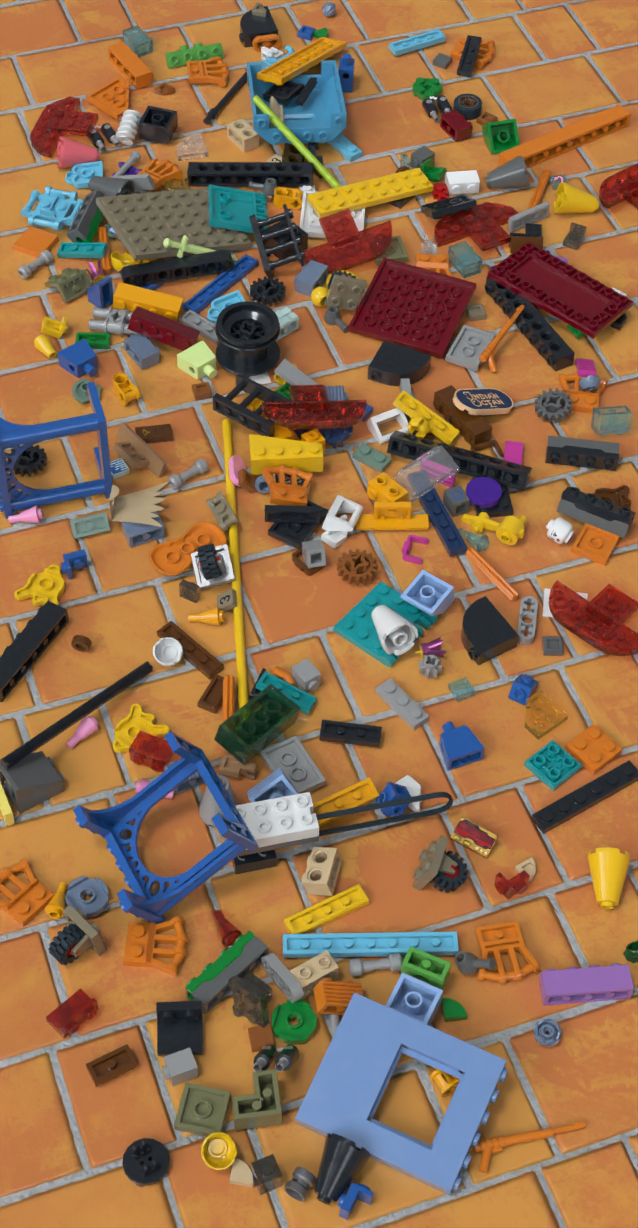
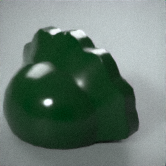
[623,941,638,963]

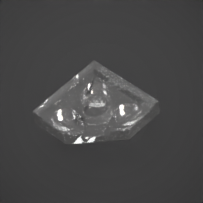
[175,133,208,161]

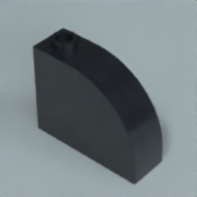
[239,6,278,48]
[368,341,431,386]
[461,596,519,666]

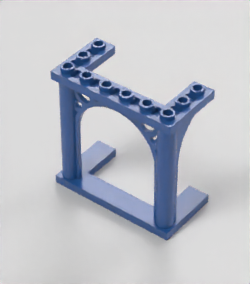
[0,382,112,519]
[73,731,259,924]

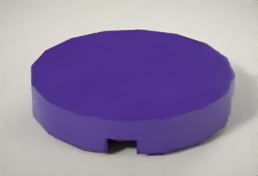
[465,477,502,508]

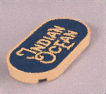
[453,388,514,415]

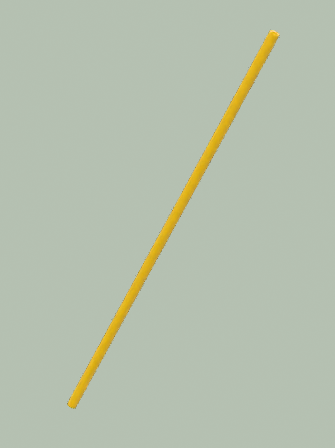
[222,419,252,760]

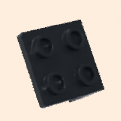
[156,1001,203,1056]

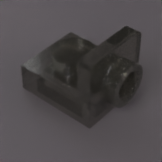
[563,222,586,250]

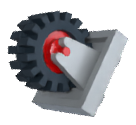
[191,543,236,590]

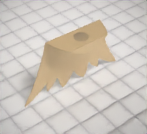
[109,482,168,527]

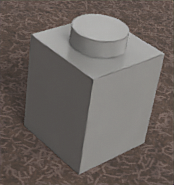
[302,539,326,568]
[291,658,321,693]
[162,1047,198,1087]

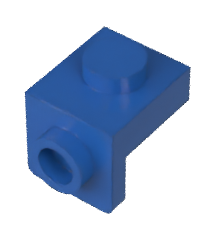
[508,674,539,705]
[337,1182,374,1220]

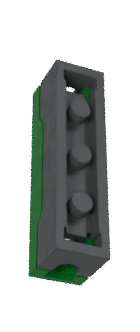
[66,190,104,242]
[186,930,268,1014]

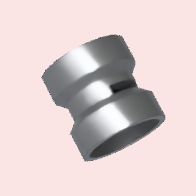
[284,1167,316,1202]

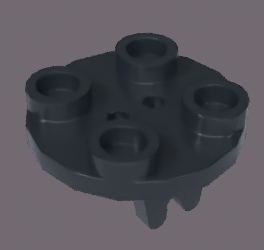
[122,1138,170,1187]

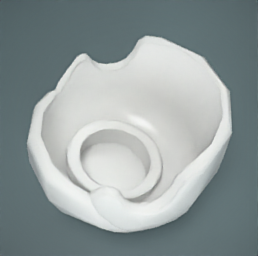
[153,637,183,667]

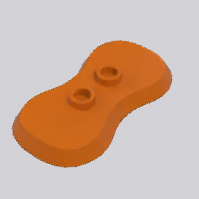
[148,521,227,577]

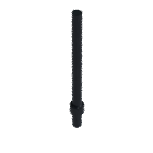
[203,72,247,124]

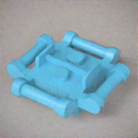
[20,186,83,231]

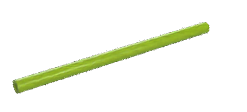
[252,95,342,188]

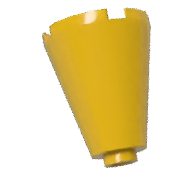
[554,182,599,214]
[587,847,630,910]

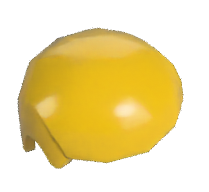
[111,251,135,272]
[201,1132,237,1171]

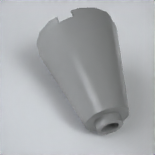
[199,775,240,828]

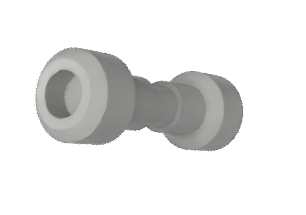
[18,250,53,279]
[168,459,209,490]
[349,953,403,977]

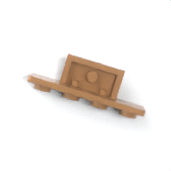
[113,423,166,477]

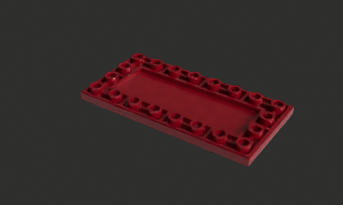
[487,241,633,339]

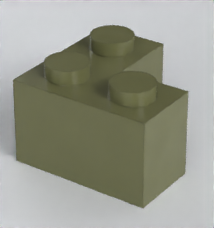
[232,1069,282,1130]

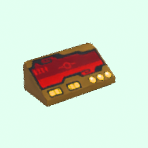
[450,817,498,859]

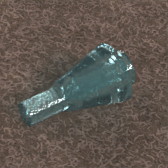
[458,528,489,552]

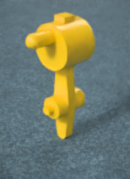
[461,512,527,545]

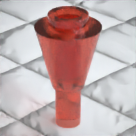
[213,910,242,946]

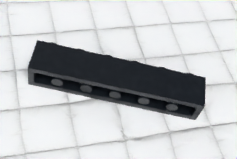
[0,601,69,703]

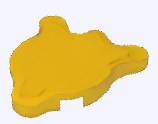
[14,564,65,606]
[112,703,170,753]

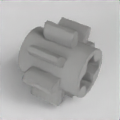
[418,654,443,679]

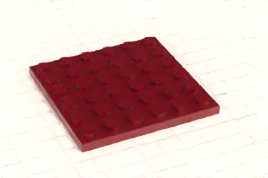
[348,258,476,359]

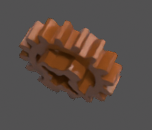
[337,549,378,586]

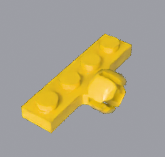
[393,390,460,445]

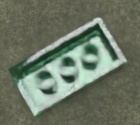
[214,684,301,765]

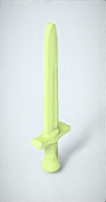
[163,235,238,261]

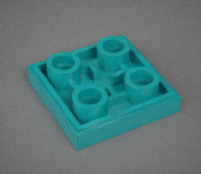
[524,740,582,791]

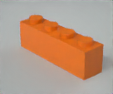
[108,42,153,90]

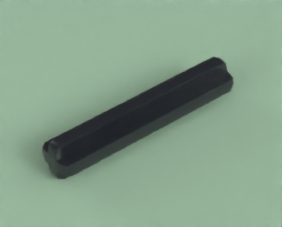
[296,77,318,106]

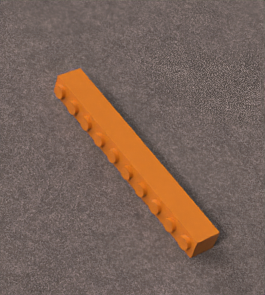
[498,104,631,168]

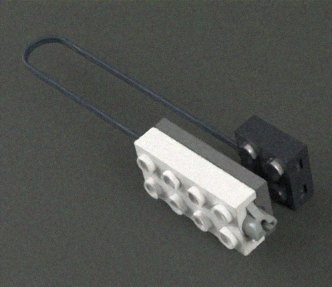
[220,792,453,874]

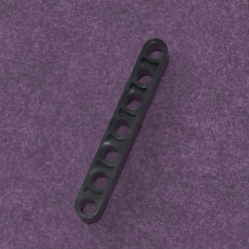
[120,250,234,287]

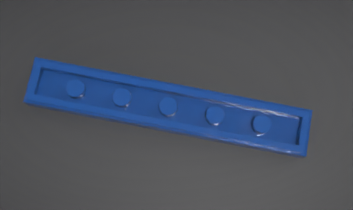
[183,254,259,314]

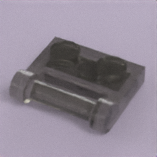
[228,976,269,1028]

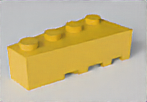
[249,434,323,475]

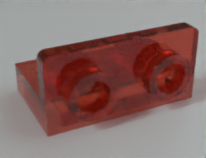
[129,731,174,772]
[46,988,99,1039]

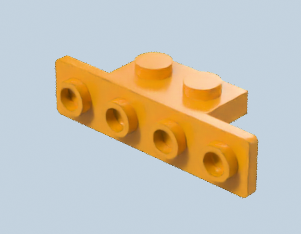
[355,501,429,530]

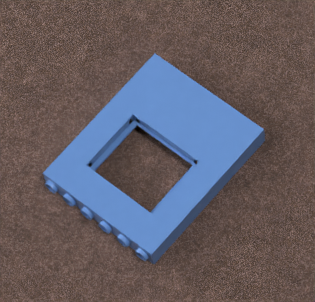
[295,992,509,1196]

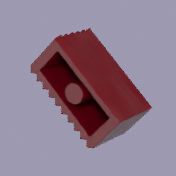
[440,109,473,142]

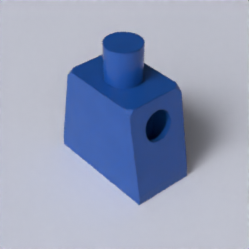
[338,54,355,93]
[57,339,98,378]
[439,722,485,771]

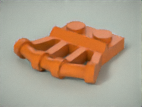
[450,38,495,69]
[186,56,230,87]
[136,159,183,192]
[416,253,454,277]
[558,372,608,414]
[262,465,313,506]
[0,858,54,927]
[124,916,188,976]
[475,921,540,984]

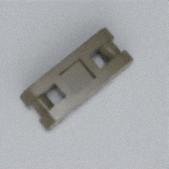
[206,491,239,532]

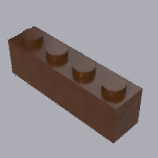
[433,385,492,446]

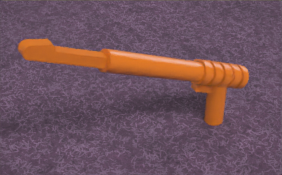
[479,305,524,373]
[473,1122,586,1173]

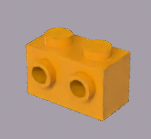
[367,472,408,502]

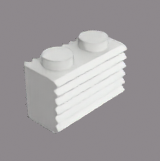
[445,170,480,195]

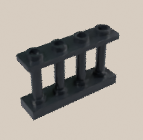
[249,204,306,278]
[213,373,295,437]

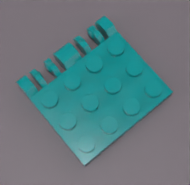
[208,184,268,233]
[333,581,438,667]

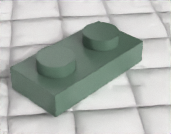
[352,443,392,473]
[69,512,110,539]

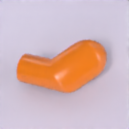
[269,667,296,687]

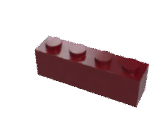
[127,306,200,351]

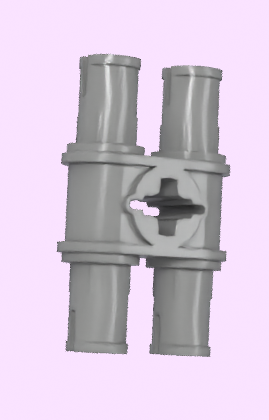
[89,307,138,336]

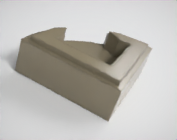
[252,3,266,18]

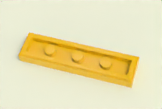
[284,884,370,934]

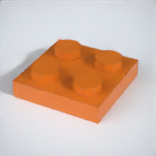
[565,724,623,775]

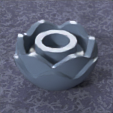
[579,375,601,391]
[533,1019,562,1046]

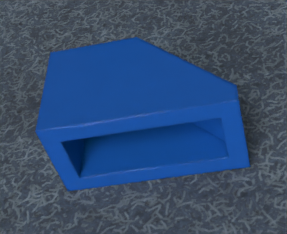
[87,276,113,309]

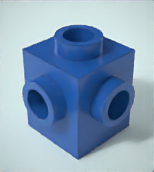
[376,782,411,817]

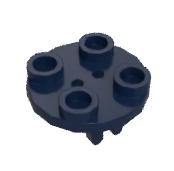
[318,416,353,449]

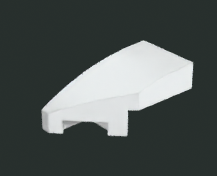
[321,514,347,549]
[396,775,422,812]

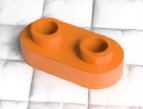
[252,34,282,52]

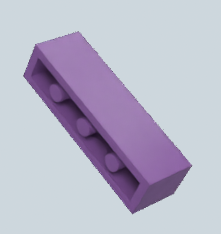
[539,963,634,1006]

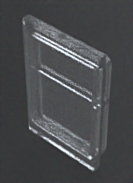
[394,445,460,502]

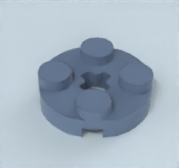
[65,876,109,920]

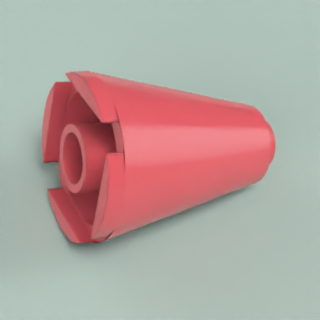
[56,136,100,168]

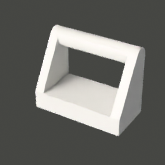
[366,408,409,444]
[322,495,364,532]

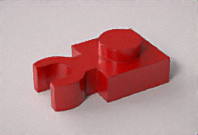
[431,183,449,201]

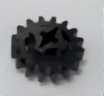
[250,276,286,306]
[7,445,47,477]

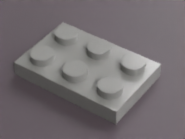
[445,325,495,371]
[260,736,326,794]

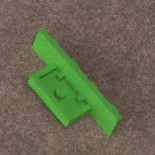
[165,42,224,68]

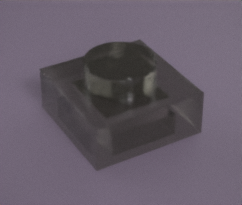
[179,579,200,603]

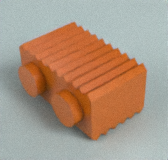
[313,978,363,1016]

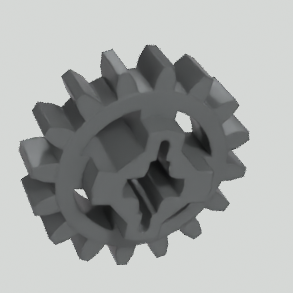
[535,388,572,423]

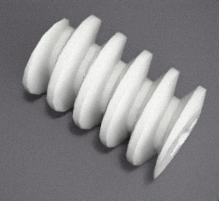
[115,110,143,145]

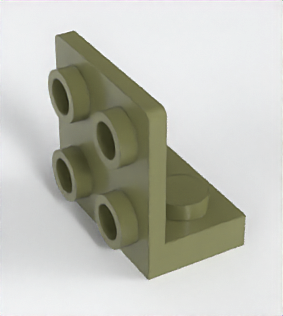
[44,268,92,303]

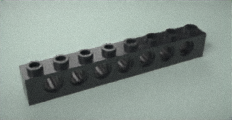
[187,162,314,187]
[485,277,575,372]
[387,431,532,491]

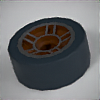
[453,94,482,120]

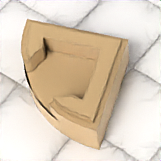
[514,857,536,885]
[229,1158,253,1188]

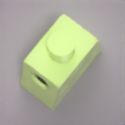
[177,340,217,379]

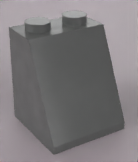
[0,751,65,814]

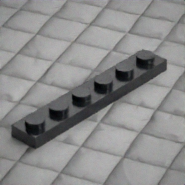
[531,760,638,834]

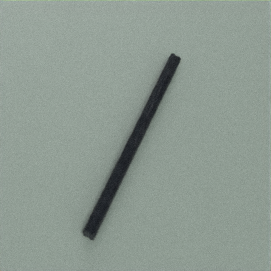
[0,661,153,770]

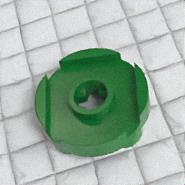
[412,77,442,101]
[271,1000,317,1044]

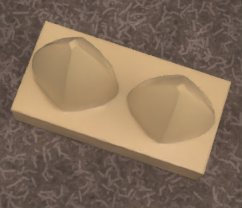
[269,96,285,128]

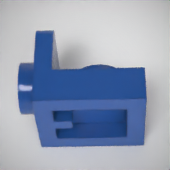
[61,549,88,580]

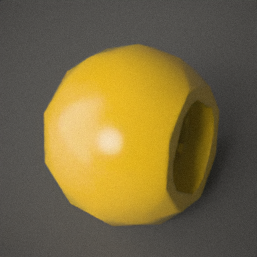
[311,286,329,307]

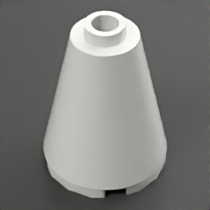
[371,605,418,655]

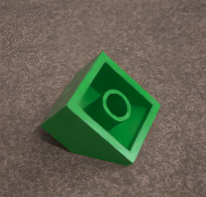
[482,119,520,154]

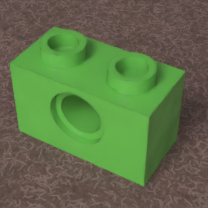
[400,946,451,990]

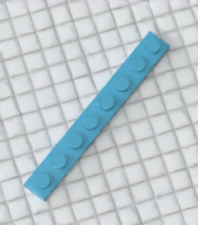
[283,932,459,958]

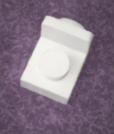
[261,46,284,61]

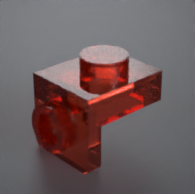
[495,870,530,899]

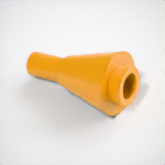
[188,607,225,626]
[45,882,68,919]

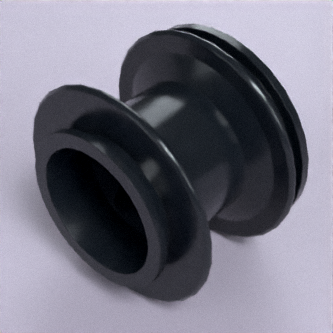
[215,301,281,376]

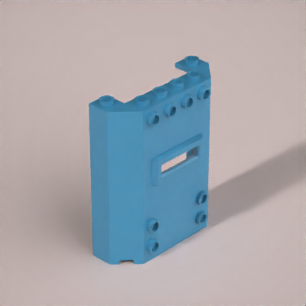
[247,60,347,145]

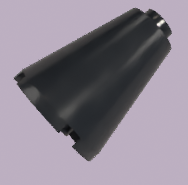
[314,1133,371,1205]

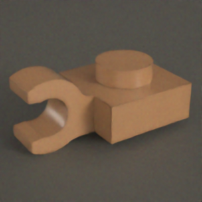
[219,754,257,779]

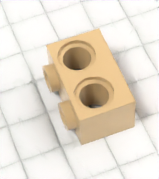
[227,118,260,153]
[302,847,342,896]
[290,950,339,1000]

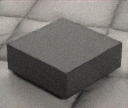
[432,53,452,69]
[542,636,563,656]

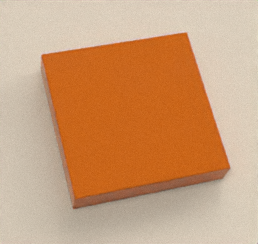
[14,226,59,258]
[571,523,620,565]

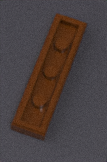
[157,621,224,680]

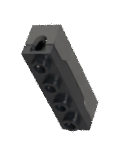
[545,436,619,471]
[557,487,636,538]

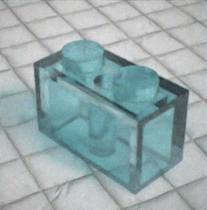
[122,25,154,57]
[448,241,482,278]
[591,406,632,436]

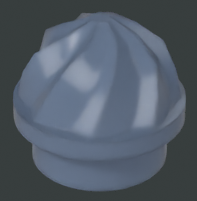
[322,2,336,17]
[255,476,269,493]

